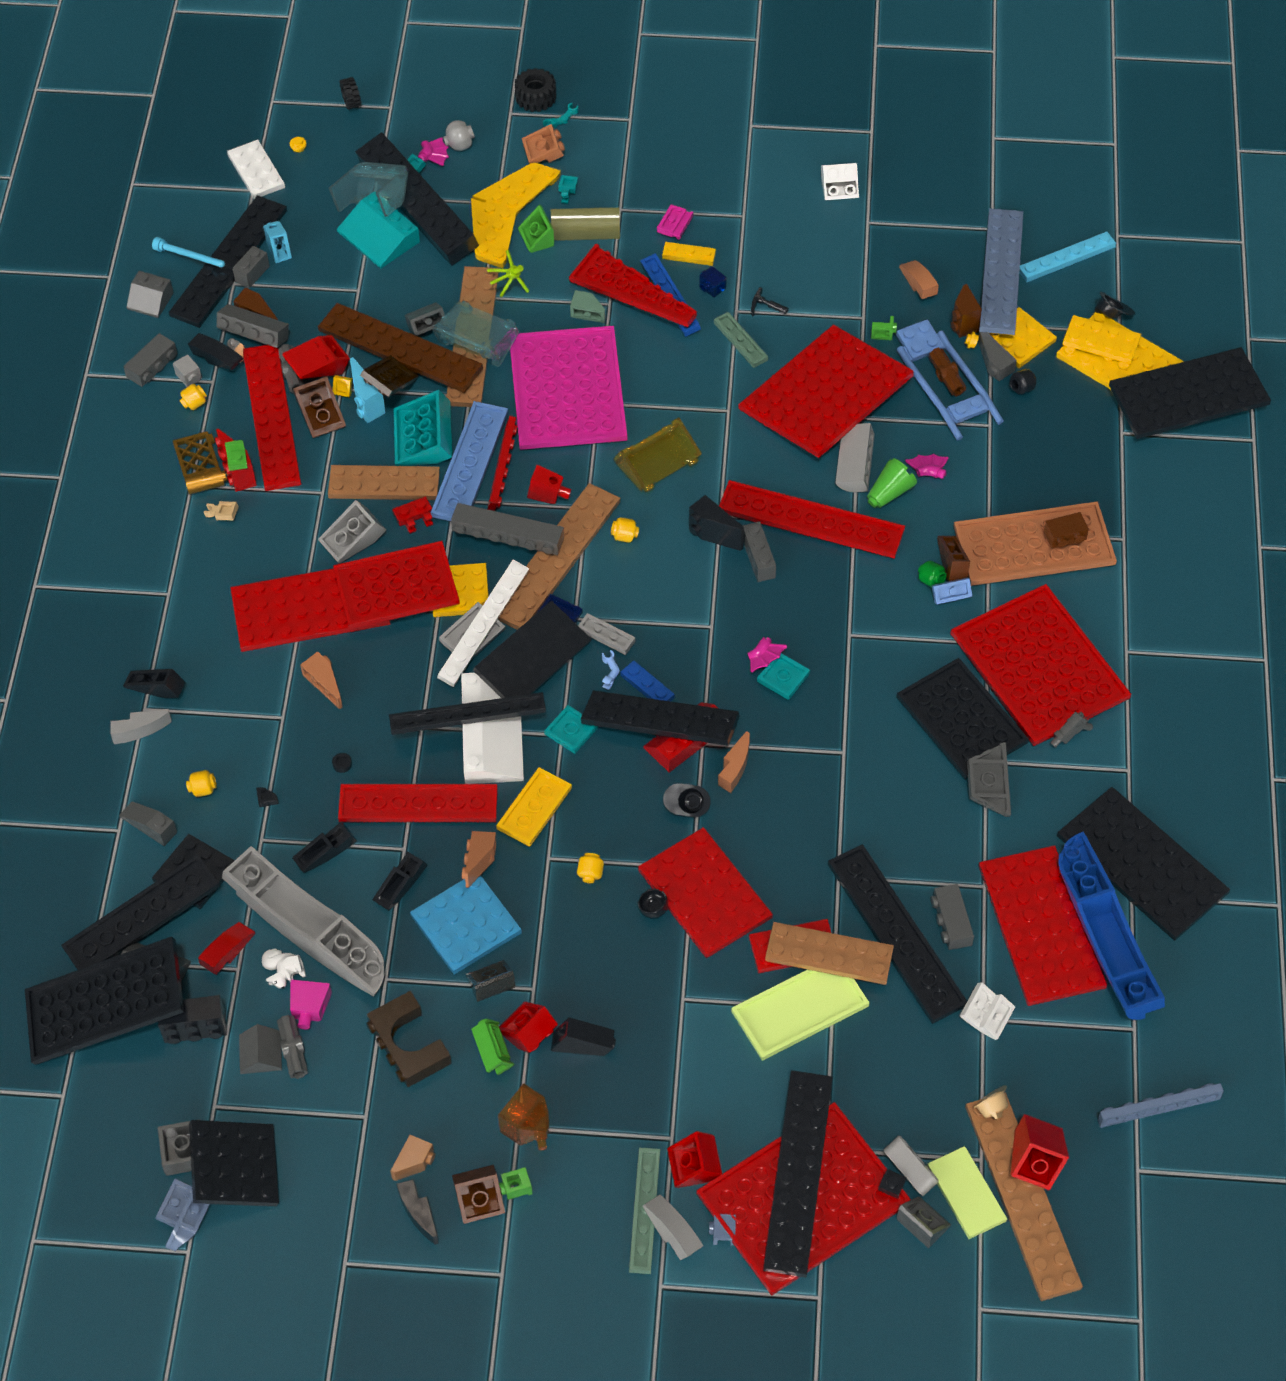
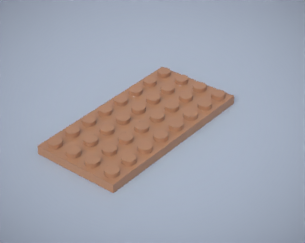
[954,501,1117,586]

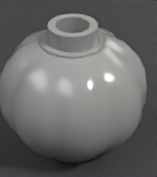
[443,120,475,151]

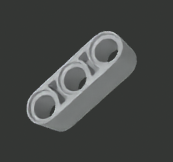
[883,1135,939,1196]

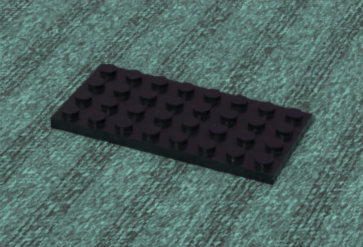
[1109,347,1271,439]
[1057,787,1230,941]
[25,936,184,1065]

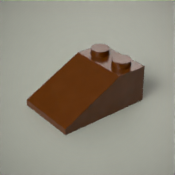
[293,376,346,438]

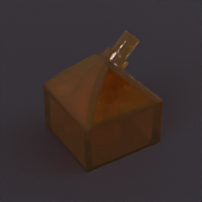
[498,1083,550,1150]

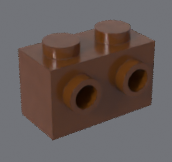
[1044,512,1089,549]

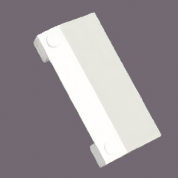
[461,673,524,784]

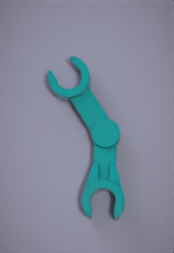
[543,102,579,128]

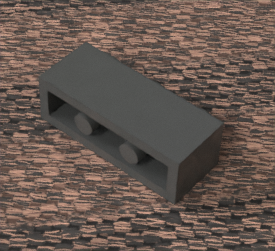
[123,333,178,387]
[743,522,776,582]
[931,884,974,950]

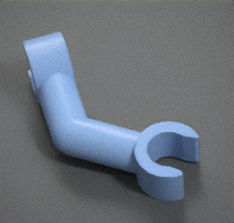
[602,650,620,690]

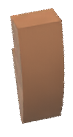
[899,260,939,299]
[718,731,750,793]

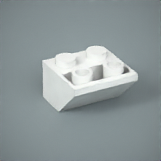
[821,163,859,200]

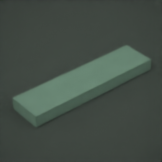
[714,312,768,368]

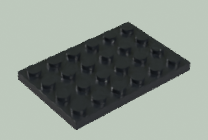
[897,658,1029,780]

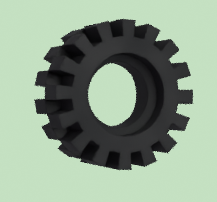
[339,77,361,109]

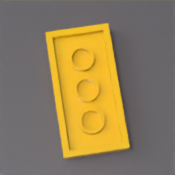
[1062,315,1141,364]
[496,767,572,847]

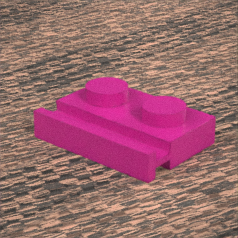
[657,204,693,240]

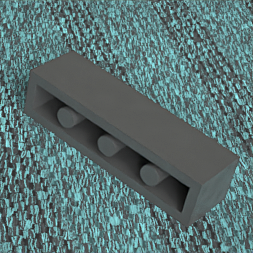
[217,304,289,348]

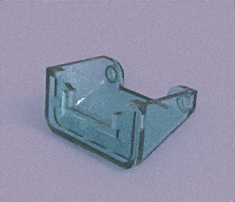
[433,301,519,367]

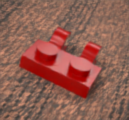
[392,496,434,533]

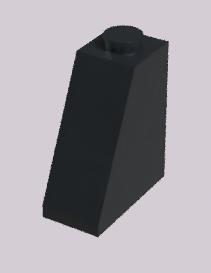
[551,1017,616,1056]

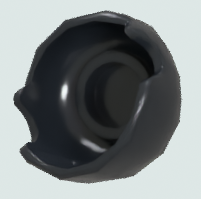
[638,889,668,918]

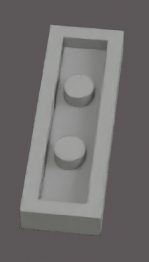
[578,613,635,655]

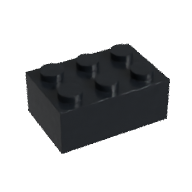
[158,995,227,1044]

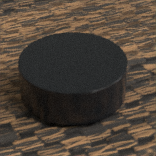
[332,753,352,773]

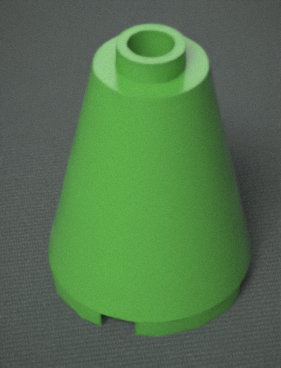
[867,458,917,508]

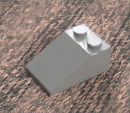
[318,500,386,563]

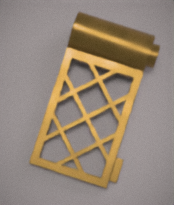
[172,431,227,495]

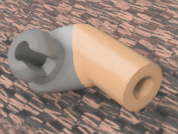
[227,338,245,362]

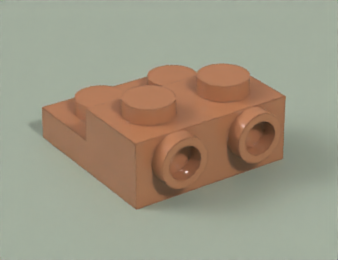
[522,124,565,163]

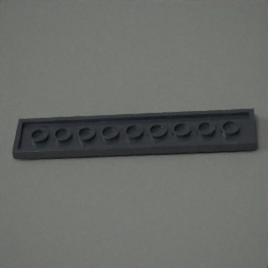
[169,195,287,328]
[828,844,967,1024]
[763,1070,833,1278]

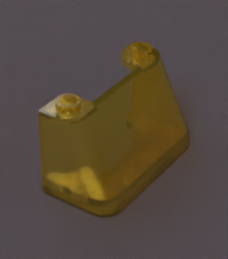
[613,417,702,492]

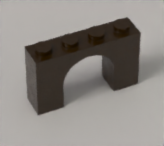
[366,991,452,1087]

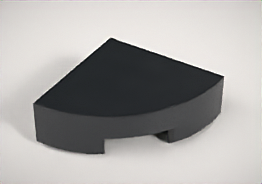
[256,787,279,807]

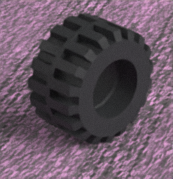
[514,68,556,112]

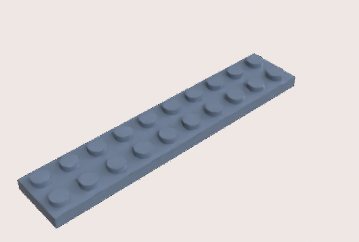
[979,208,1023,335]

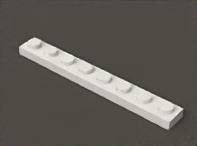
[437,560,529,687]

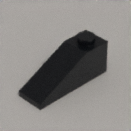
[123,669,186,698]

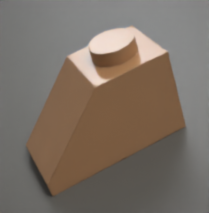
[391,1135,435,1181]

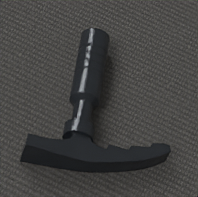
[751,287,789,316]

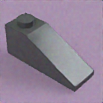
[978,332,1017,381]
[119,801,177,846]

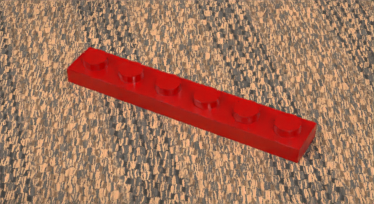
[487,416,518,511]

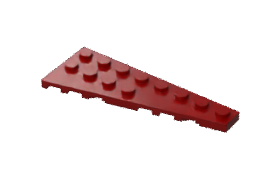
[569,244,697,327]

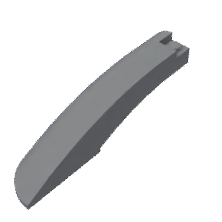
[222,846,385,996]

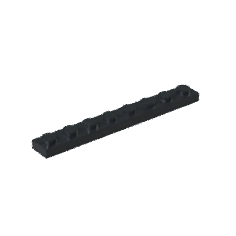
[389,692,546,735]

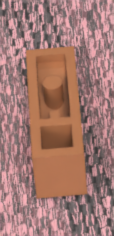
[300,651,342,709]

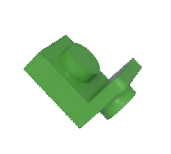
[871,316,897,340]
[225,440,248,471]

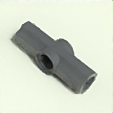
[278,344,304,393]
[277,1015,308,1079]

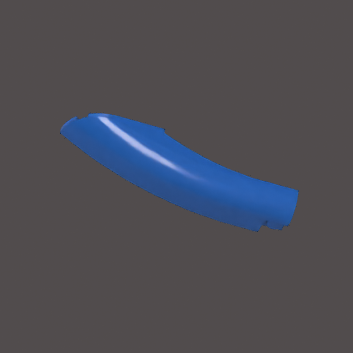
[1058,831,1165,1020]

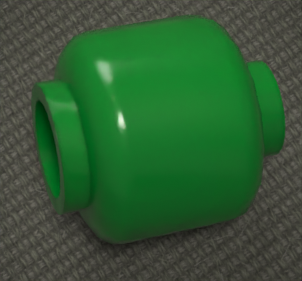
[918,560,947,587]

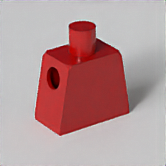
[527,465,572,504]

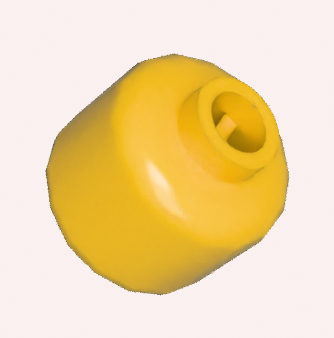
[180,384,207,410]
[611,517,639,543]
[186,770,217,797]
[577,853,604,883]

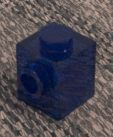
[699,266,727,298]

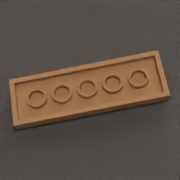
[328,465,440,500]
[765,922,894,985]

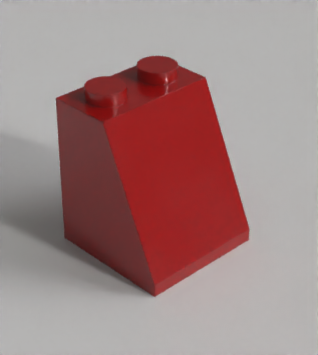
[1011,1114,1069,1190]

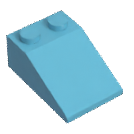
[350,357,385,423]

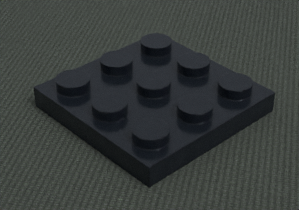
[152,834,235,910]

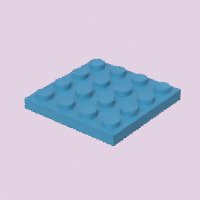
[410,875,522,975]

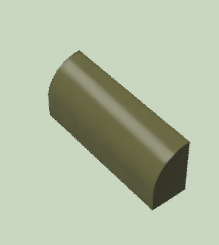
[551,207,620,241]

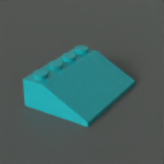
[337,191,420,269]
[394,390,452,466]

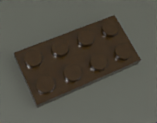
[360,355,418,397]

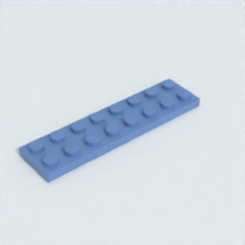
[431,401,508,521]

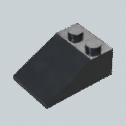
[689,495,744,551]

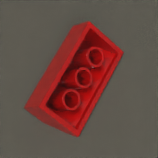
[643,702,718,773]

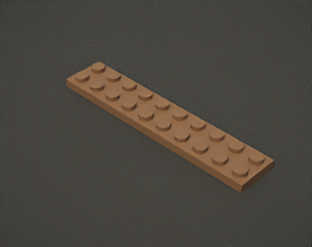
[446,266,499,407]
[498,483,620,630]
[965,1093,1083,1301]

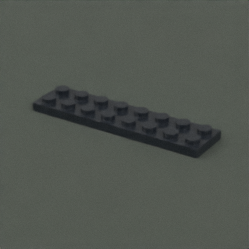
[581,690,740,746]
[61,854,220,970]

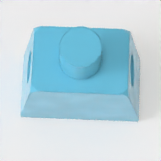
[263,221,292,263]

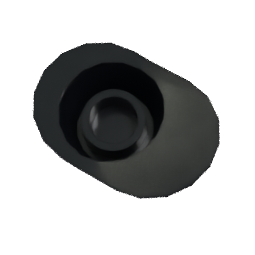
[1095,292,1135,319]
[663,783,711,817]

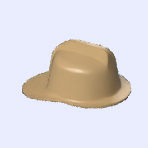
[974,1086,1008,1119]

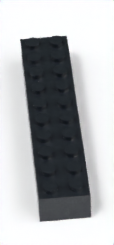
[355,132,479,266]

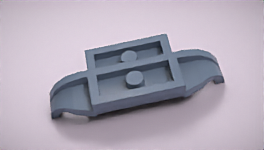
[155,1179,210,1251]

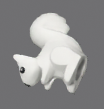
[262,949,306,989]

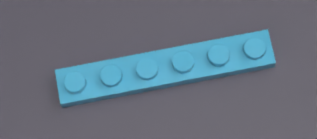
[1019,232,1116,283]

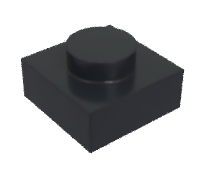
[878,1169,907,1199]

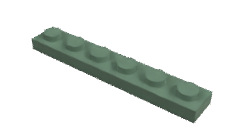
[629,1148,660,1274]

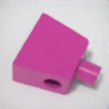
[290,980,332,1030]

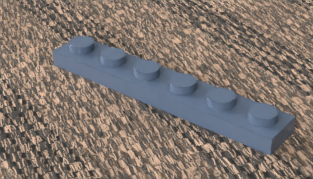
[1098,1083,1224,1128]

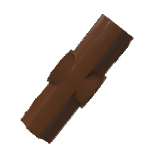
[929,347,966,396]

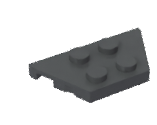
[967,742,1011,817]

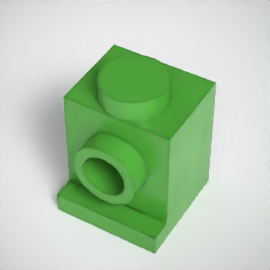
[499,1167,532,1200]

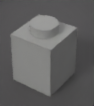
[173,354,202,387]

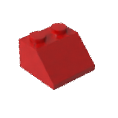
[499,1001,558,1053]
[667,1131,722,1188]

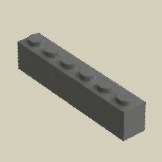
[451,503,564,555]

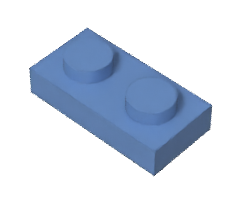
[932,577,972,604]

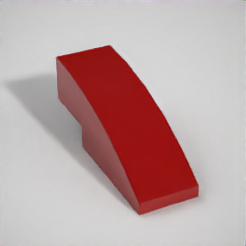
[198,922,255,975]

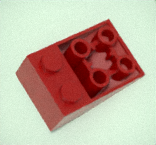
[282,335,350,379]
[214,429,257,492]

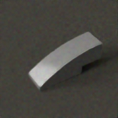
[110,709,172,744]
[643,1195,703,1260]

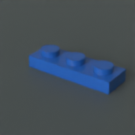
[620,661,675,701]

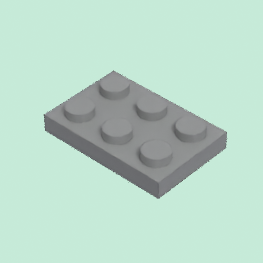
[439,602,506,659]

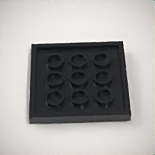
[189,1120,279,1206]

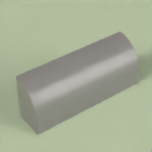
[835,423,875,492]

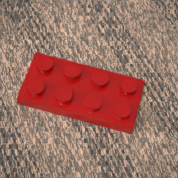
[749,919,832,974]

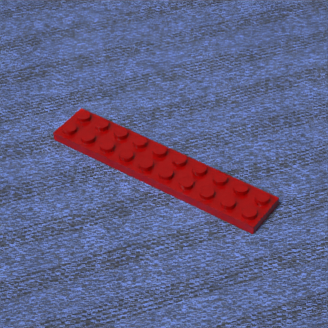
[243,345,301,491]
[719,480,905,559]

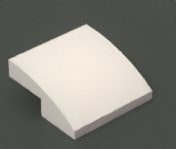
[960,982,1015,1040]

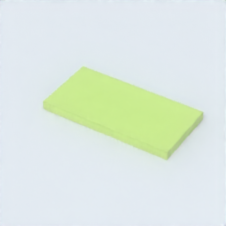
[731,969,869,1061]

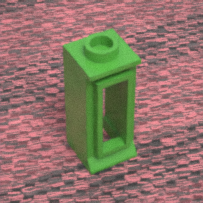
[471,1018,515,1075]

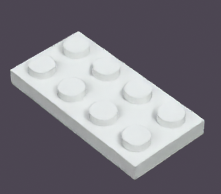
[227,140,285,199]

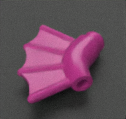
[417,137,449,166]
[905,454,949,479]
[747,637,787,672]

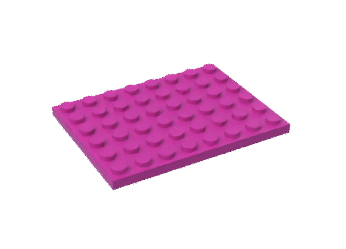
[509,326,627,450]

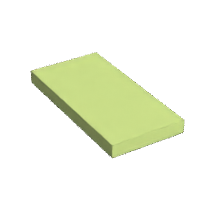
[927,1146,1007,1239]

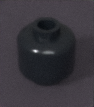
[1010,369,1036,394]

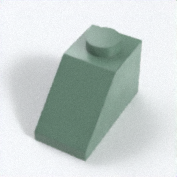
[570,290,605,323]

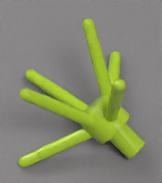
[487,250,529,297]

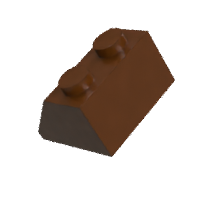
[951,284,982,338]
[452,1165,505,1224]

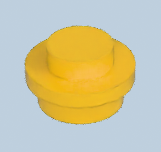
[290,137,307,152]
[964,331,979,349]

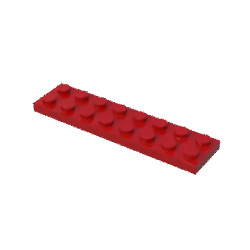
[338,784,498,822]

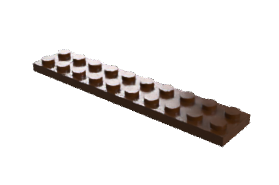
[318,303,483,393]

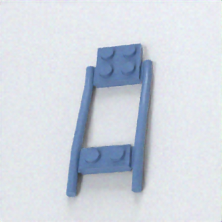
[896,319,1004,441]

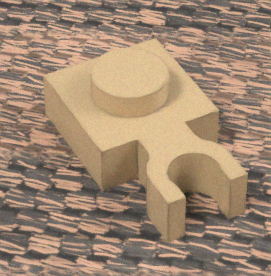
[204,501,239,520]

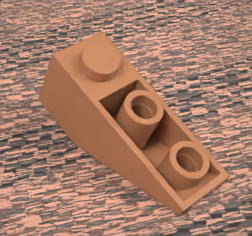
[462,831,496,888]

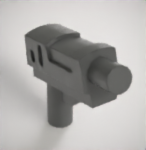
[1050,711,1093,748]

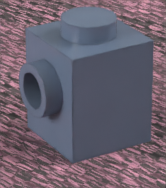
[709,1214,736,1246]

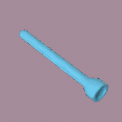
[152,237,225,267]

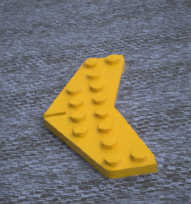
[471,163,561,268]

